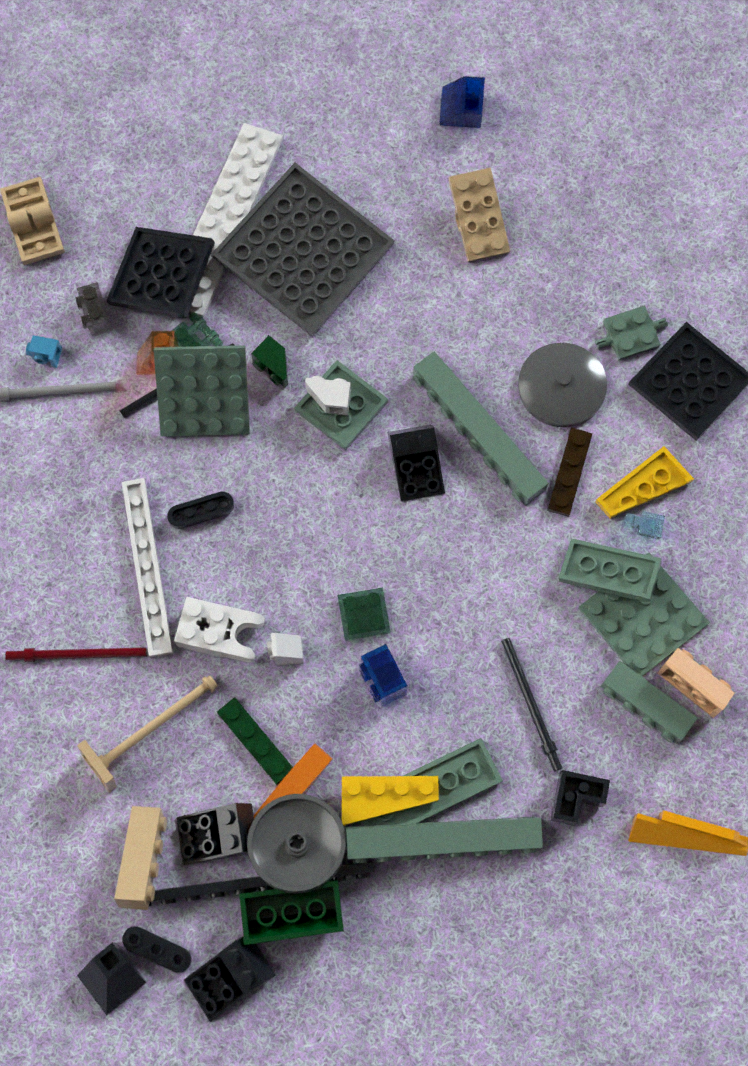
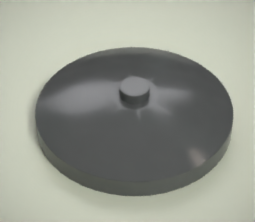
[518,342,607,427]
[247,794,346,894]

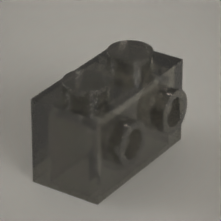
[75,282,113,336]

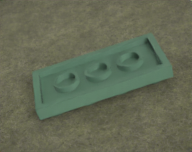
[559,538,662,603]

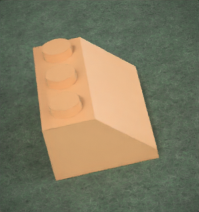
[657,648,734,718]

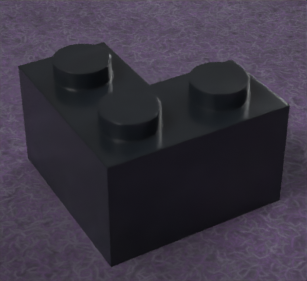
[551,770,610,826]

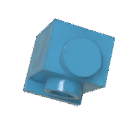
[26,335,62,368]

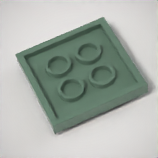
[294,360,388,450]

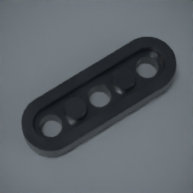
[167,491,234,529]
[122,926,192,973]

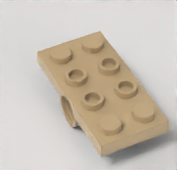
[448,167,510,262]
[0,176,65,265]

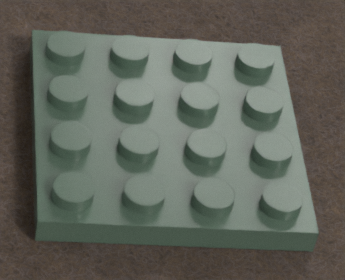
[154,345,250,436]
[578,552,710,677]

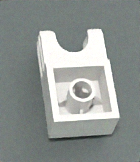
[174,597,265,663]

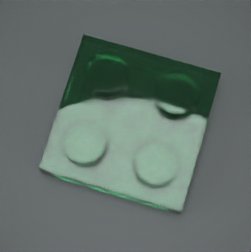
[337,587,391,641]

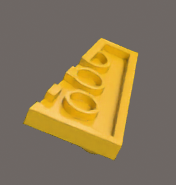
[595,446,694,519]
[342,776,439,826]

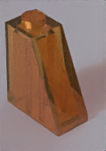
[136,331,179,375]

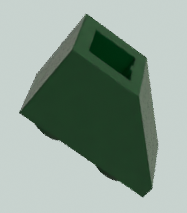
[251,335,288,388]

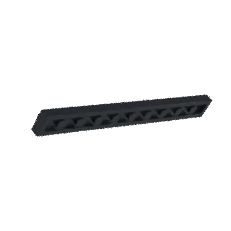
[149,861,375,906]

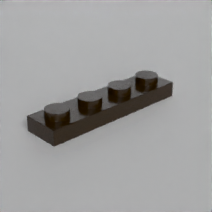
[547,427,593,517]

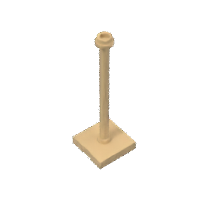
[77,675,218,793]

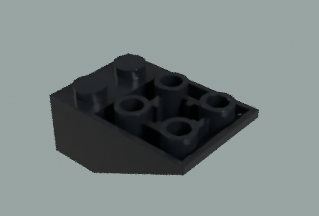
[387,424,445,501]
[176,803,254,865]
[184,937,276,1022]

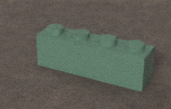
[600,661,698,744]

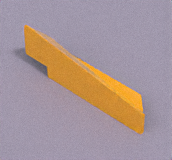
[628,810,748,856]

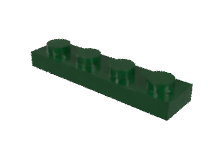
[217,697,293,785]

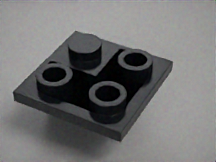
[77,942,147,1016]

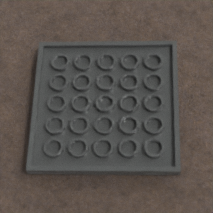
[211,162,394,337]

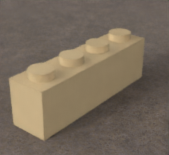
[114,806,167,910]

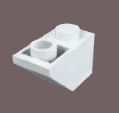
[305,376,351,415]
[267,633,304,666]

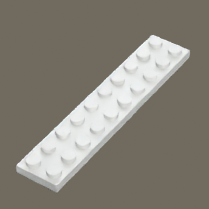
[189,123,283,319]

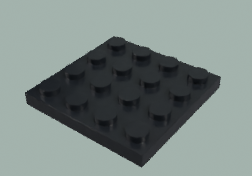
[106,227,215,318]
[628,322,748,441]

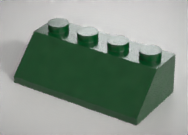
[239,881,344,945]

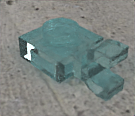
[621,511,665,540]

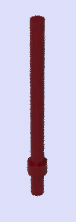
[5,647,147,662]

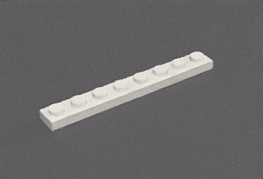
[122,478,173,658]

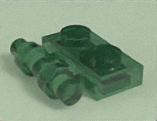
[166,312,223,347]

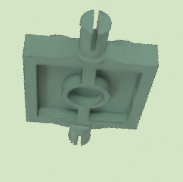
[595,305,668,360]

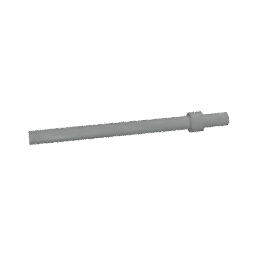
[0,382,116,401]

